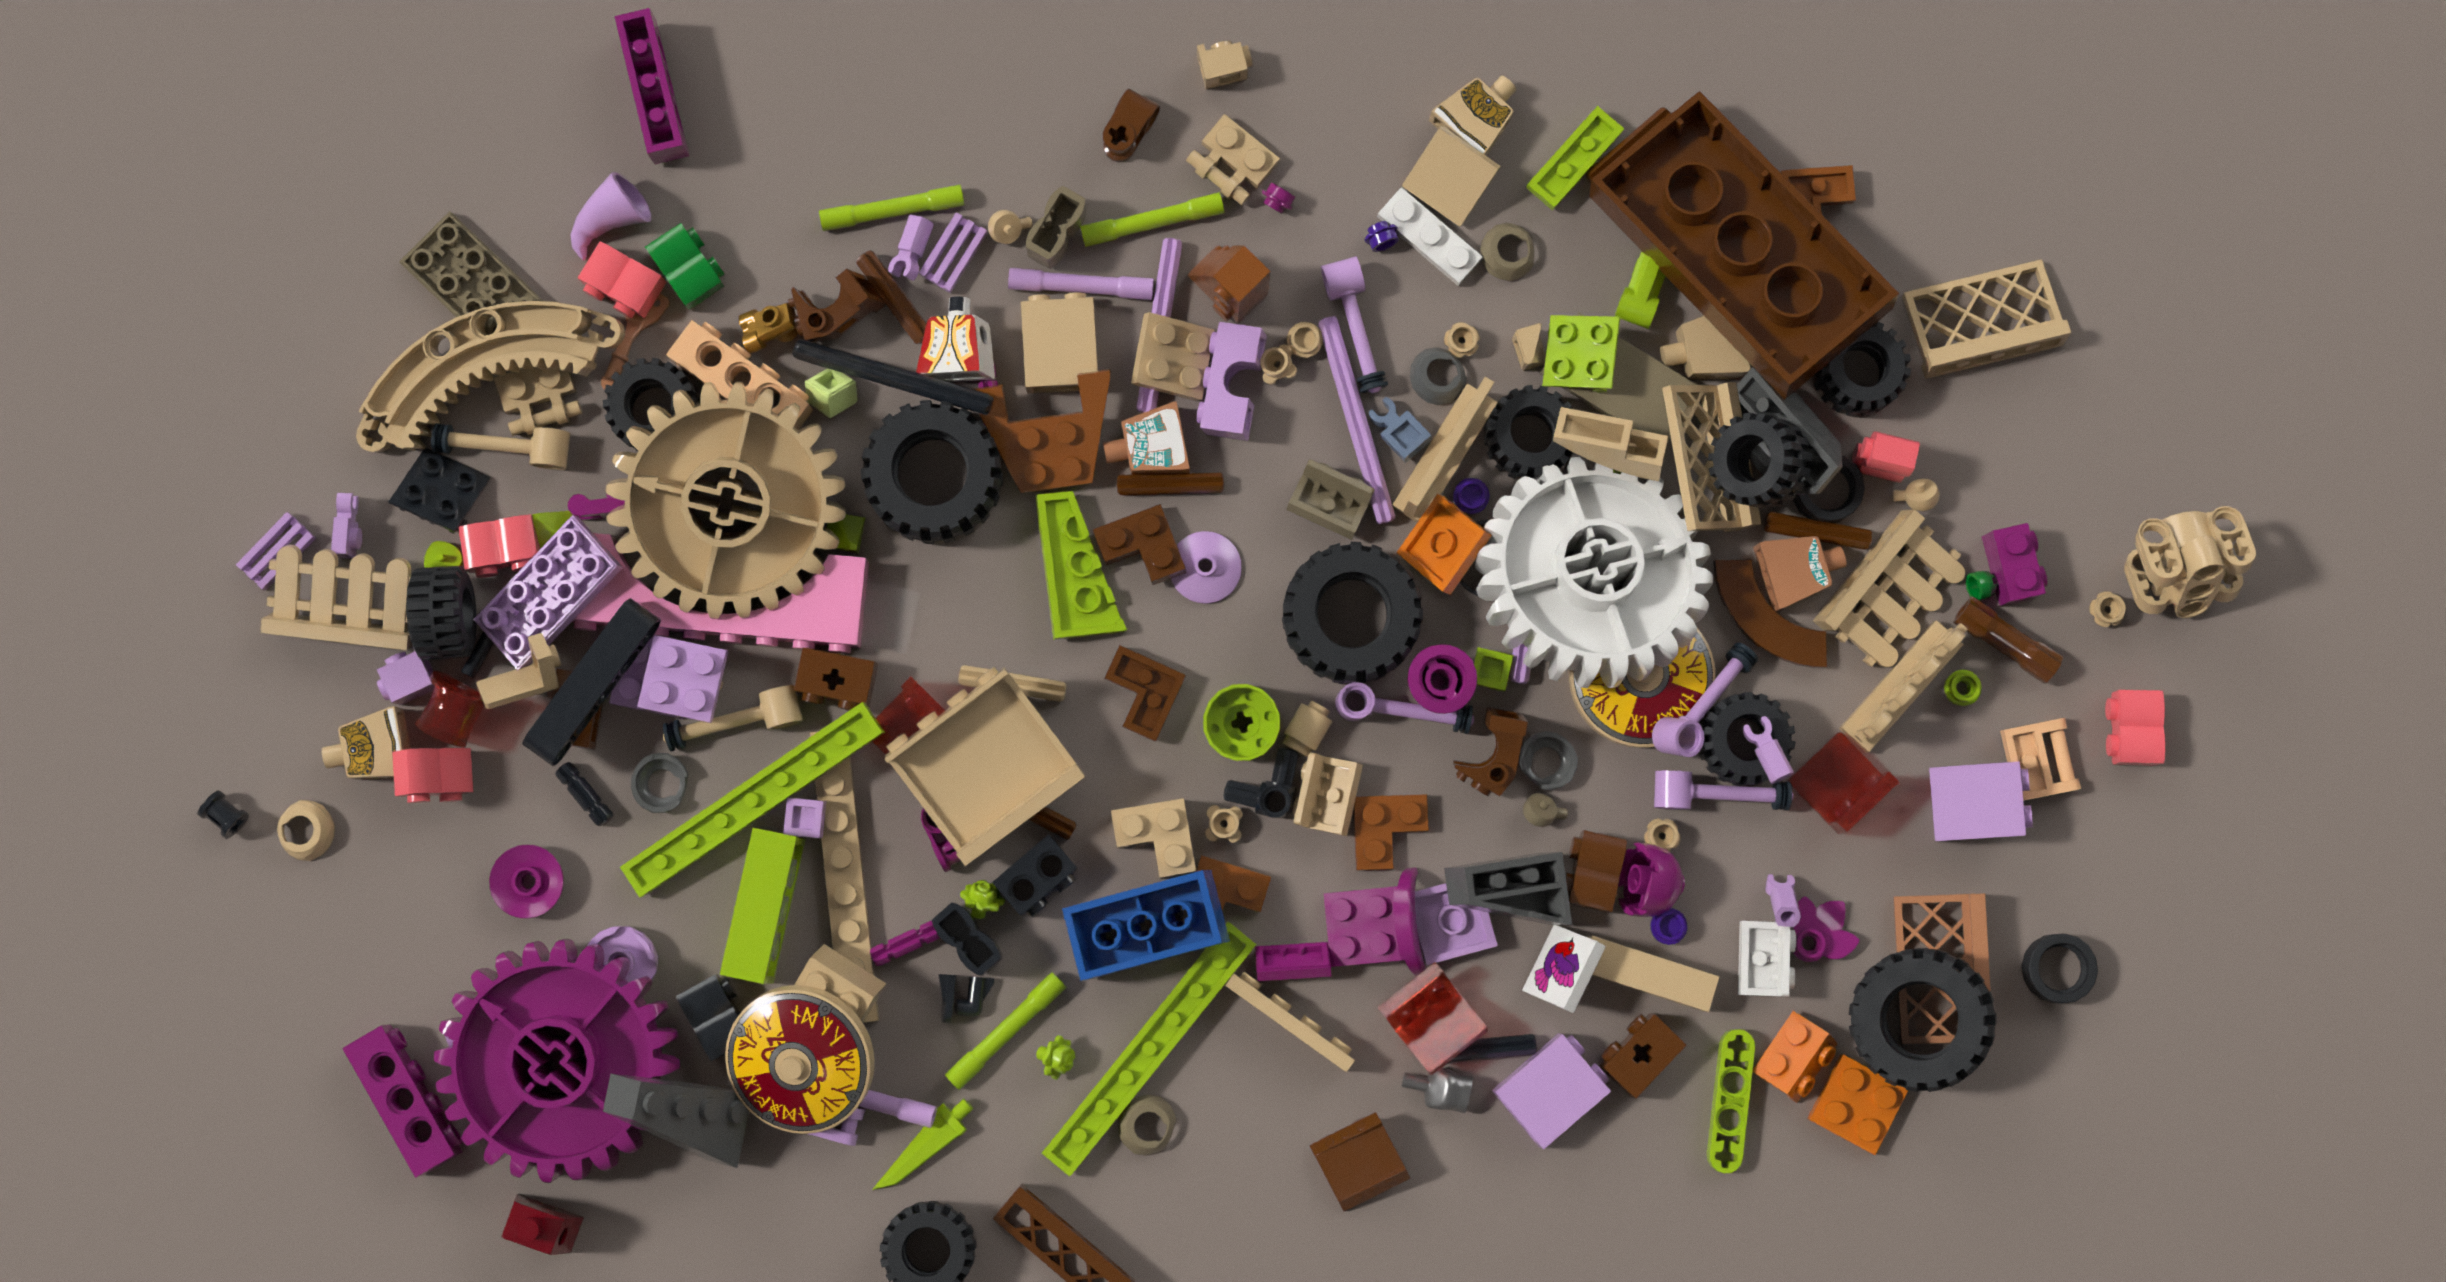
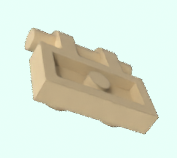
[1186,114,1280,205]
[494,367,583,436]

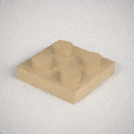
[1131,312,1215,401]

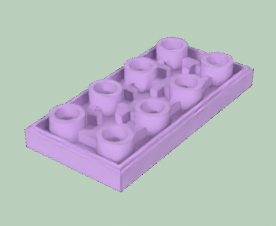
[474,515,623,670]

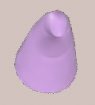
[570,172,651,260]

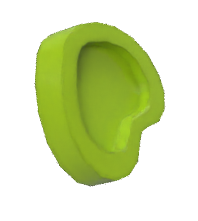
[424,541,464,568]

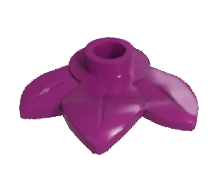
[1792,896,1859,962]

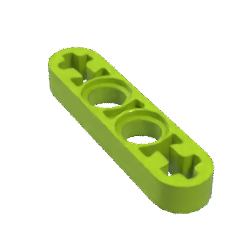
[1707,1029,1755,1174]

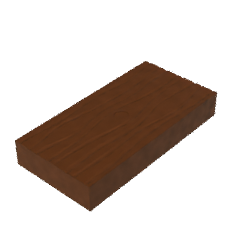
[1589,91,1899,400]

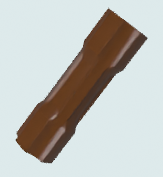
[1953,596,2064,684]

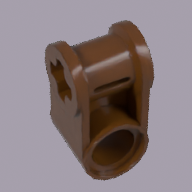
[1103,88,1161,162]

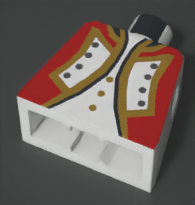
[916,296,995,382]

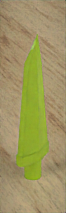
[872,1098,974,1190]

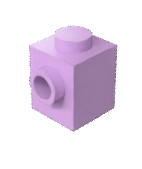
[377,652,441,705]

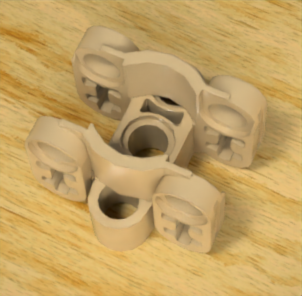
[2124,506,2256,618]

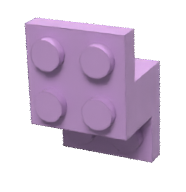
[609,635,728,723]

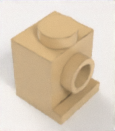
[1197,41,1252,89]

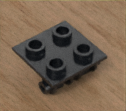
[388,448,490,534]

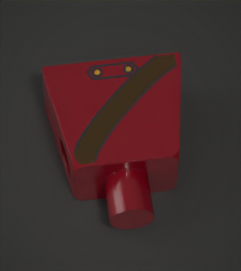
[501,1194,584,1255]

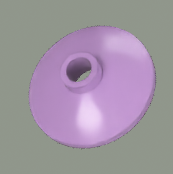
[1171,531,1241,604]

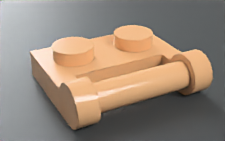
[2000,718,2081,801]

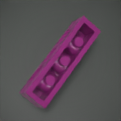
[614,8,689,165]
[342,1024,463,1178]

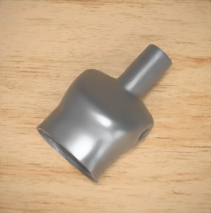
[1402,1066,1473,1114]

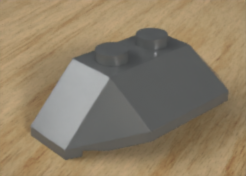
[1737,367,1842,495]

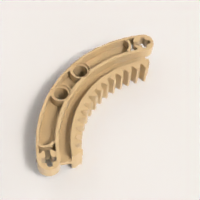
[356,301,625,453]

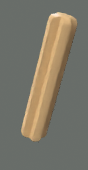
[958,665,1066,702]

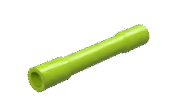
[819,184,965,231]
[1080,192,1225,247]
[944,972,1067,1090]

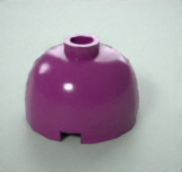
[1618,842,1685,917]

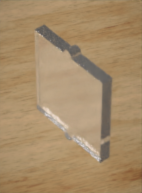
[861,581,921,654]

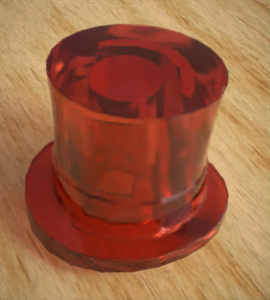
[415,671,485,748]

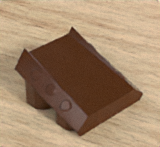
[1309,1112,1411,1211]

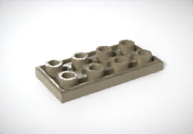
[399,211,543,335]
[1540,312,1696,443]

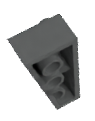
[603,1074,749,1168]

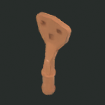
[601,294,670,390]

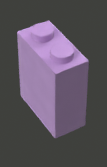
[1929,761,2033,841]
[1492,1033,1611,1150]

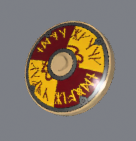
[1569,628,1716,748]
[725,985,875,1134]

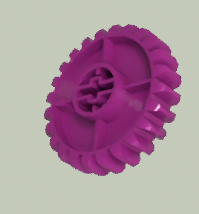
[434,939,680,1183]

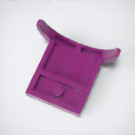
[1323,867,1428,976]

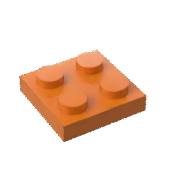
[1396,493,1492,595]
[1807,1054,1908,1155]

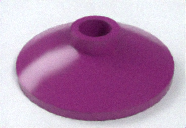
[489,844,564,919]

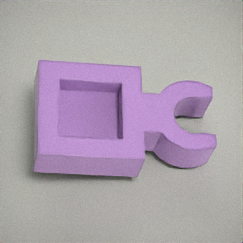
[331,493,362,559]

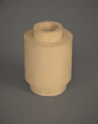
[1282,701,1333,758]

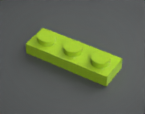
[1526,106,1624,211]

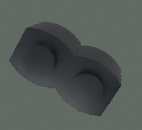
[932,902,1003,976]
[676,974,743,1061]

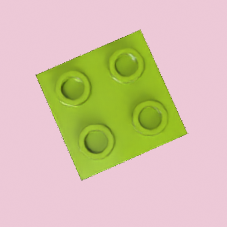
[1542,315,1620,393]

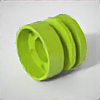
[1203,684,1280,761]

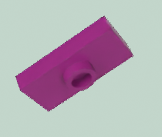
[1255,942,1331,981]

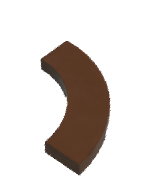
[1713,560,1827,668]

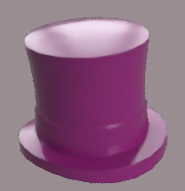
[1407,645,1477,714]

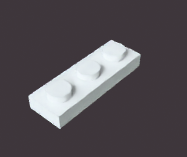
[1377,187,1483,286]

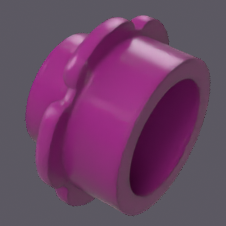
[1262,182,1296,214]

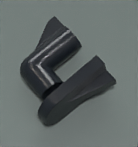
[938,974,994,1023]

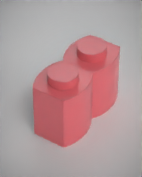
[578,241,667,319]
[1852,431,1920,483]
[458,514,540,578]
[2105,690,2165,766]
[392,748,473,803]

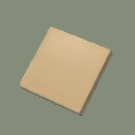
[1402,125,1501,227]

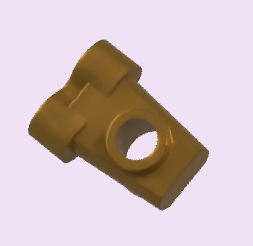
[739,303,798,354]

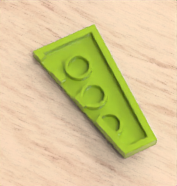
[1035,491,1127,640]

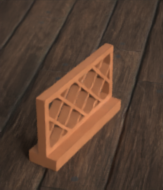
[1893,893,1991,1044]

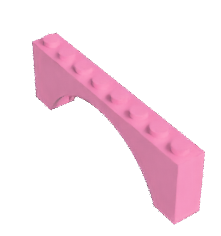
[572,533,869,654]

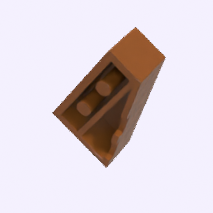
[1187,245,1271,324]

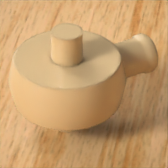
[988,210,1033,244]
[1893,479,1940,511]

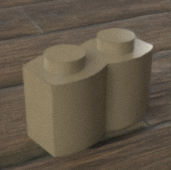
[1026,186,1086,269]

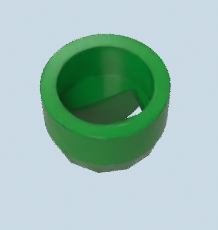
[1966,571,1998,601]

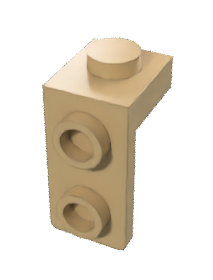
[476,633,561,709]

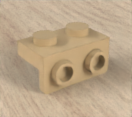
[1293,752,1363,836]

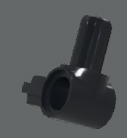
[1223,748,1299,818]

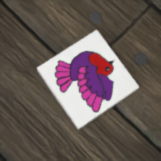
[1522,925,1606,1013]

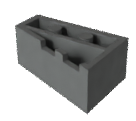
[1444,852,1572,925]

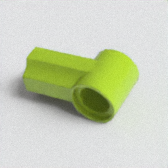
[1614,252,1665,329]

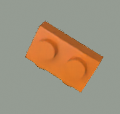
[1753,1011,1837,1103]

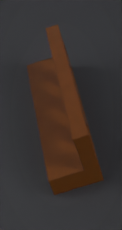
[993,1184,1135,1282]

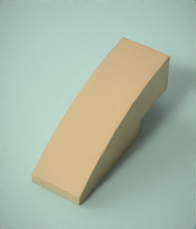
[1553,407,1668,482]

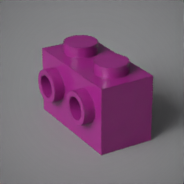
[1981,523,2048,606]

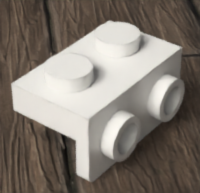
[1738,921,1796,997]

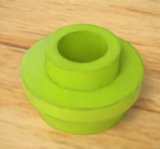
[1944,670,1982,706]

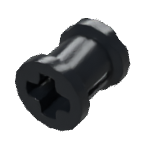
[197,790,249,839]

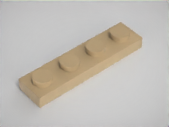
[1225,972,1355,1072]

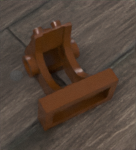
[788,269,886,343]
[1453,707,1528,797]

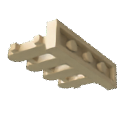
[1813,509,1965,667]
[261,545,412,650]
[1839,620,1968,753]

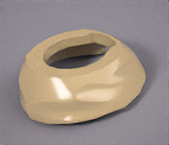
[277,800,335,861]

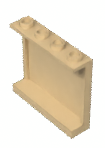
[884,667,1085,866]

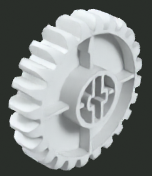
[1475,457,1713,688]

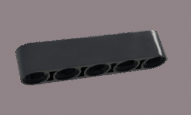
[522,598,661,767]

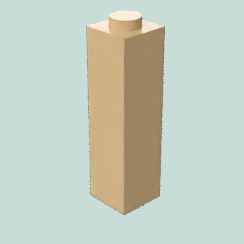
[1587,936,1720,1012]

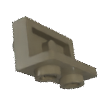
[1286,459,1375,540]

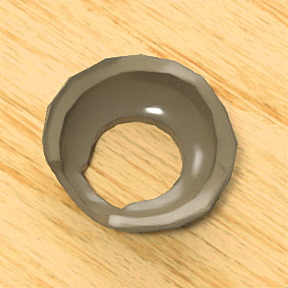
[1480,222,1534,281]
[1119,1094,1176,1156]

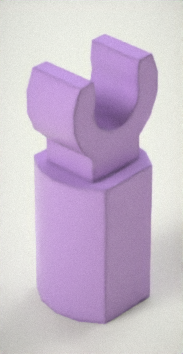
[888,214,934,281]
[1743,716,1794,784]
[1765,874,1801,927]

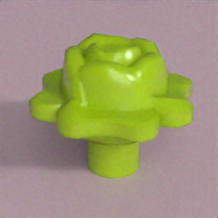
[960,880,1005,919]
[1036,1035,1075,1080]

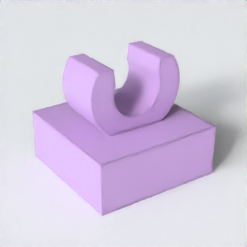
[783,797,826,838]

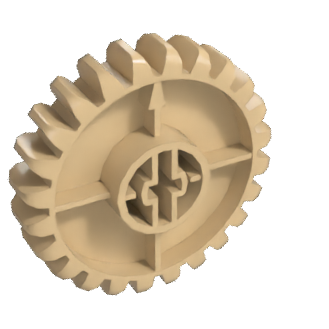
[606,381,846,619]

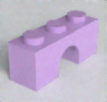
[1197,322,1267,441]

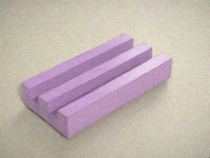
[919,212,988,294]
[236,512,316,591]

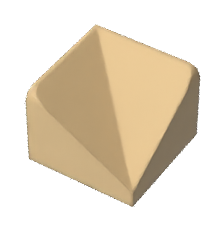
[1512,323,1546,371]

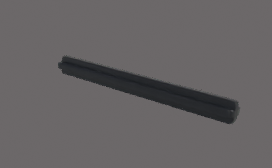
[792,339,994,415]

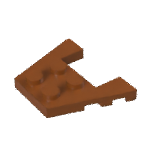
[973,369,1111,493]

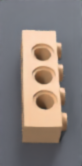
[666,320,813,430]

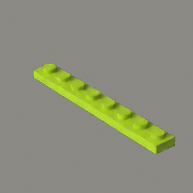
[620,702,885,898]
[1041,922,1257,1177]

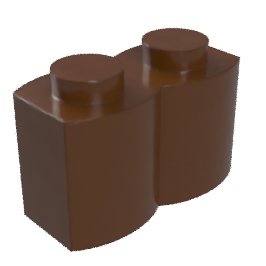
[1565,830,1627,913]

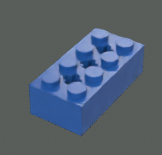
[1062,870,1230,981]

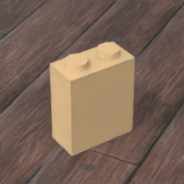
[1021,292,1098,394]

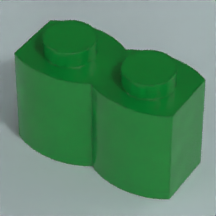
[645,223,725,310]

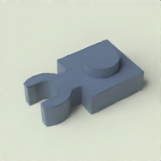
[1369,397,1432,463]

